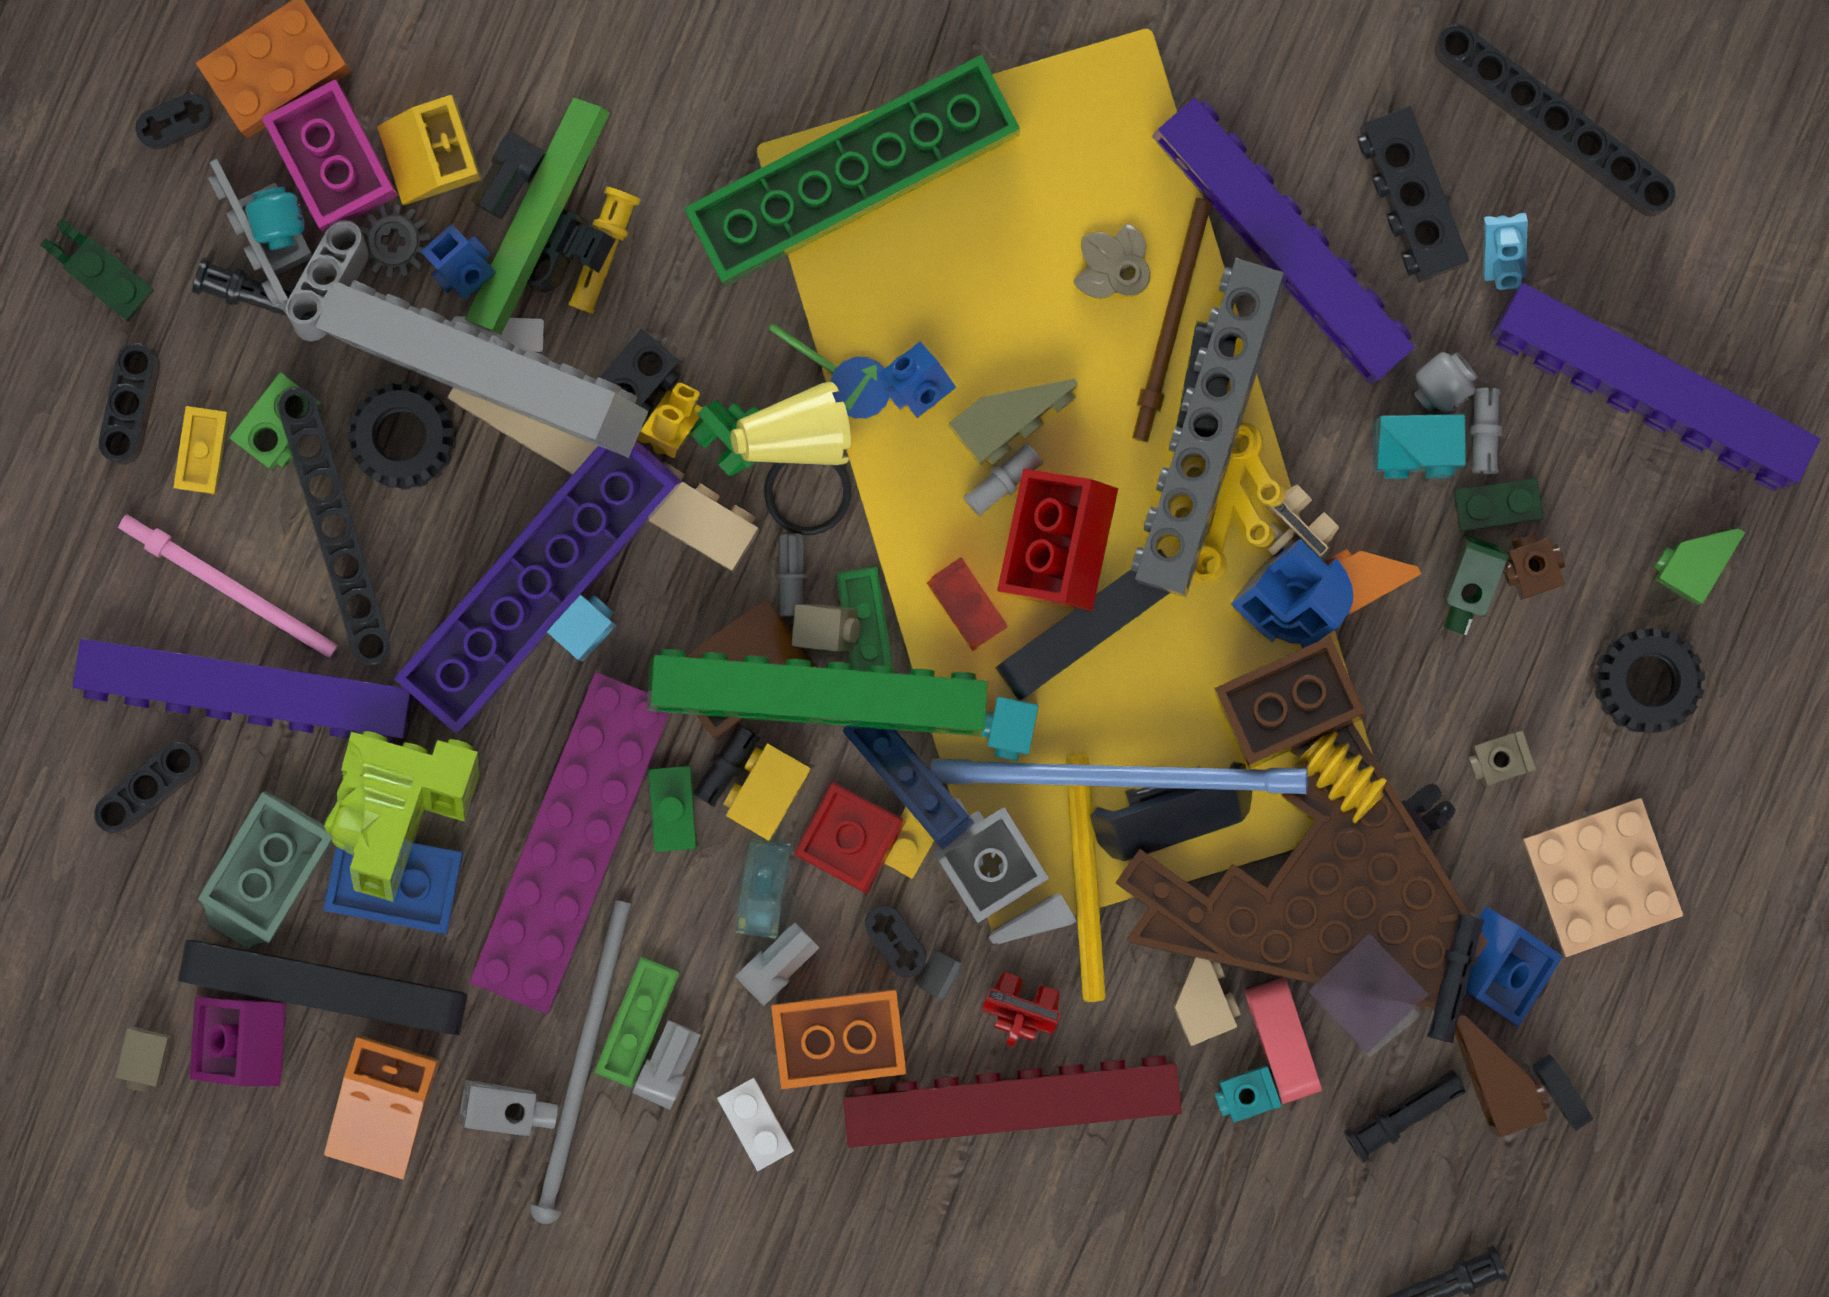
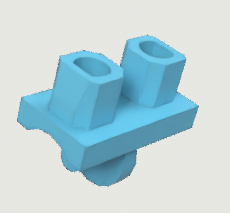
[1483,213,1528,290]

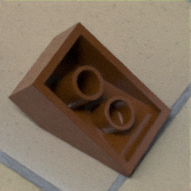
[1455,1013,1550,1137]

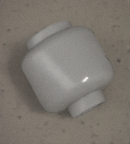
[1414,352,1478,414]

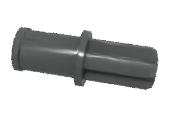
[775,533,808,616]

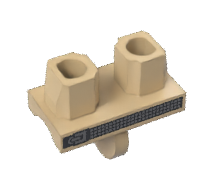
[1265,485,1339,557]

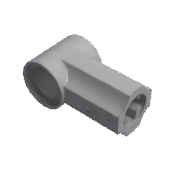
[735,922,820,1007]
[632,1020,701,1110]

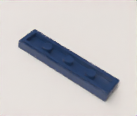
[842,726,974,850]

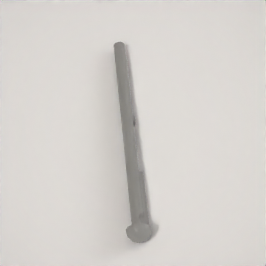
[530,900,631,1224]

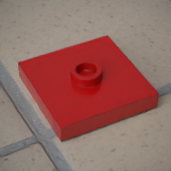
[793,781,906,894]

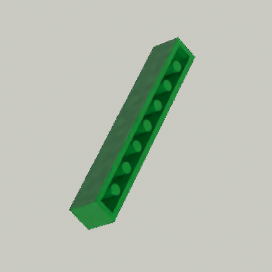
[646,649,987,736]

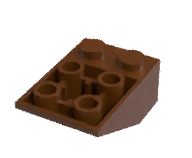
[686,599,816,740]

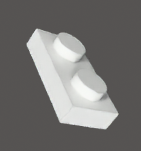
[717,1077,794,1171]

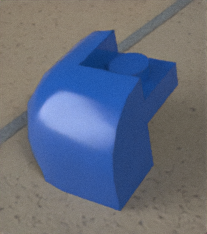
[1231,539,1353,649]

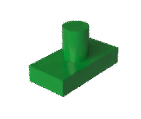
[649,766,697,852]

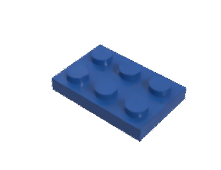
[323,843,464,934]

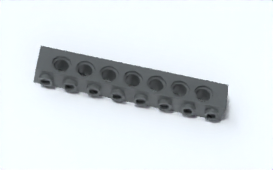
[1131,258,1286,598]

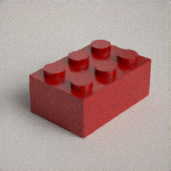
[997,469,1119,611]

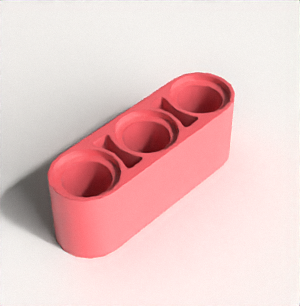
[1245,977,1322,1105]

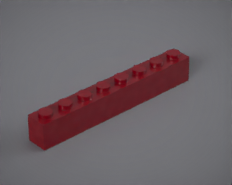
[843,1055,1182,1148]

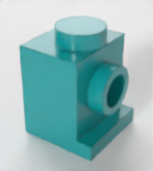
[1214,1065,1282,1123]

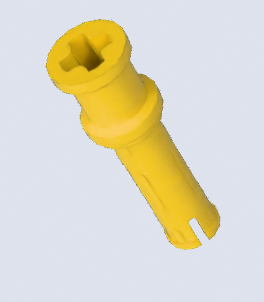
[568,186,641,314]

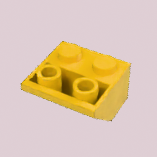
[377,95,482,206]

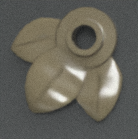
[1073,224,1151,299]

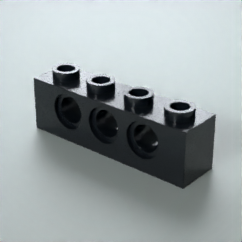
[1357,106,1469,283]

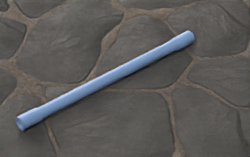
[930,759,1308,794]

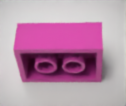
[262,79,398,234]

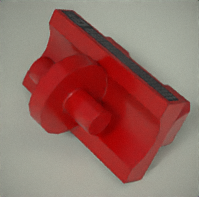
[981,972,1062,1047]

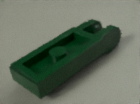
[40,218,155,322]

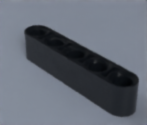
[995,548,1170,701]

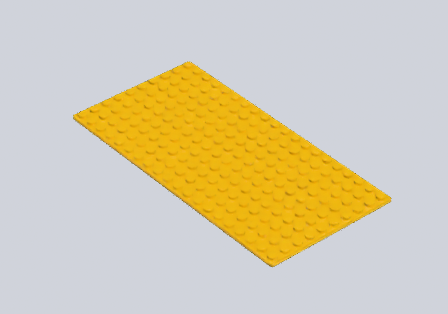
[757,29,1373,931]

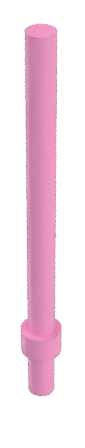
[118,514,339,659]

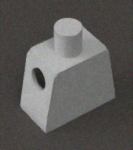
[458,1080,558,1136]

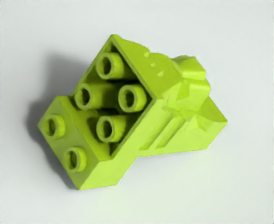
[324,731,480,902]

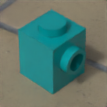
[981,697,1039,761]

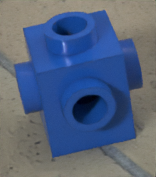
[421,224,495,300]
[881,342,956,418]

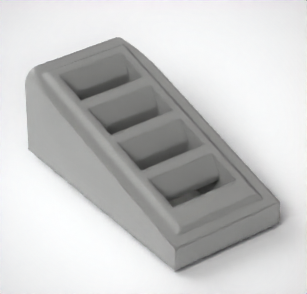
[988,893,1077,944]

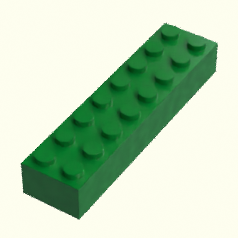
[684,55,1020,287]

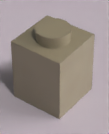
[792,604,860,652]
[115,1027,174,1092]

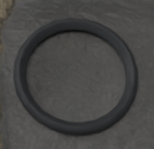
[764,463,852,535]

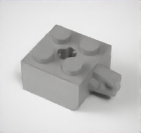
[933,798,1049,923]

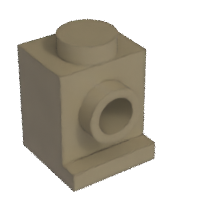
[1467,730,1536,786]

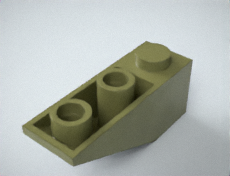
[949,379,1078,465]

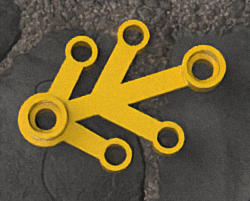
[1172,423,1286,582]

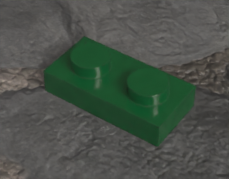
[1453,478,1543,532]

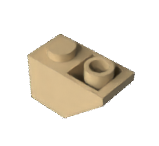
[1173,957,1241,1046]

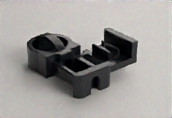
[527,208,615,293]

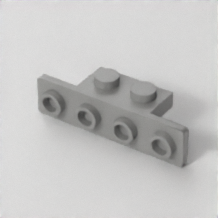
[208,159,312,314]

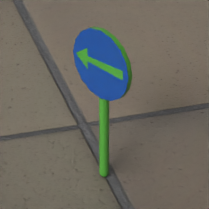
[769,323,890,419]

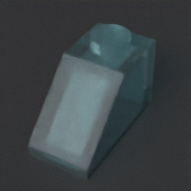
[736,839,791,938]

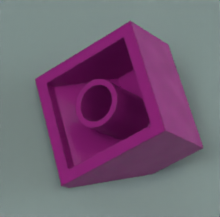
[189,996,286,1086]

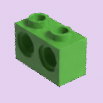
[229,372,324,471]

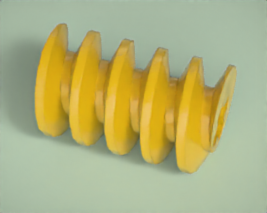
[1295,731,1387,823]

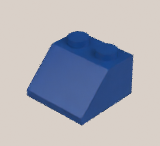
[1466,907,1563,1027]

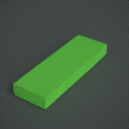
[594,956,680,1088]

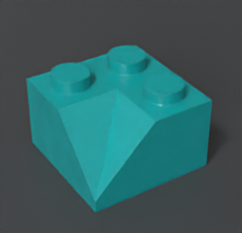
[1373,415,1466,480]

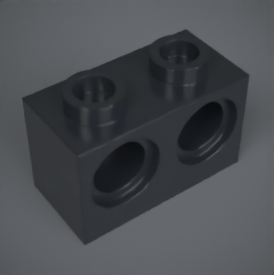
[599,329,681,417]

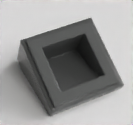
[917,950,962,1001]

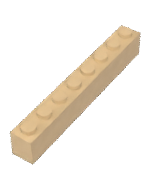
[447,388,759,573]

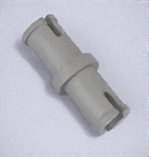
[1469,388,1503,474]
[963,443,1043,517]

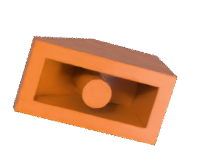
[1326,549,1421,615]

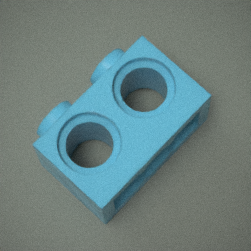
[547,594,617,662]

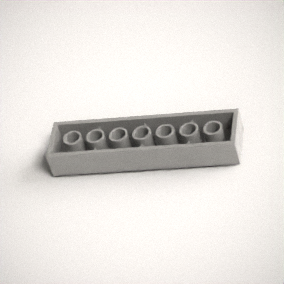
[315,280,649,458]

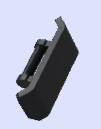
[1090,761,1253,861]

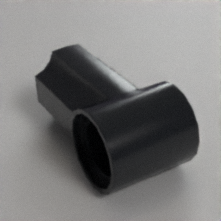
[471,131,546,220]

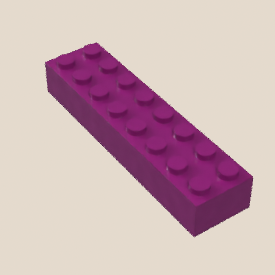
[469,672,672,1014]

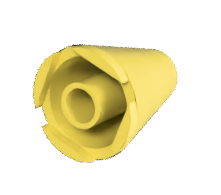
[731,382,851,465]

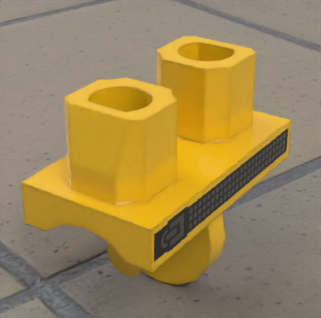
[637,383,703,458]

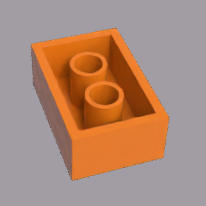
[196,0,351,139]
[771,989,906,1089]

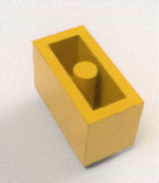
[723,743,811,841]

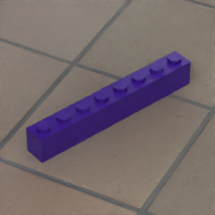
[1151,97,1415,385]
[72,638,414,745]

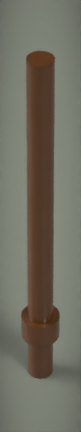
[1132,198,1212,442]

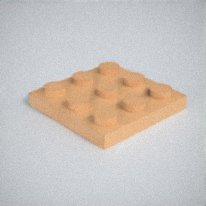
[1522,798,1683,957]

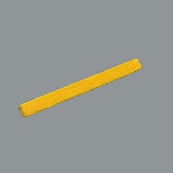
[1066,753,1105,1002]

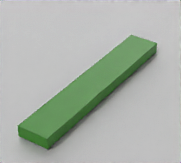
[465,97,610,335]

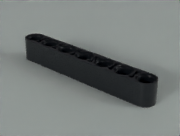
[1434,24,1676,217]
[277,386,390,665]
[178,939,468,1035]

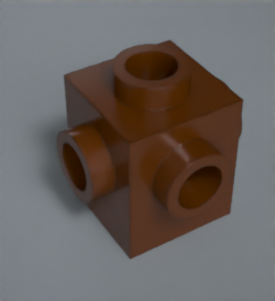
[1503,534,1565,600]

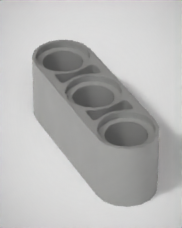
[286,220,369,341]

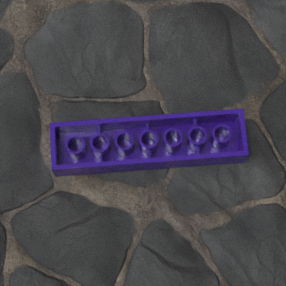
[1490,283,1821,491]
[394,440,683,734]

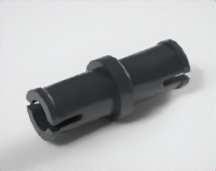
[692,723,760,807]

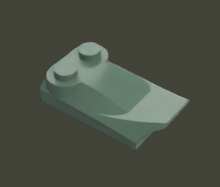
[198,792,332,949]

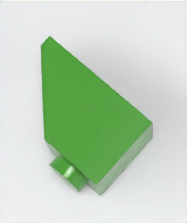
[1653,528,1745,605]

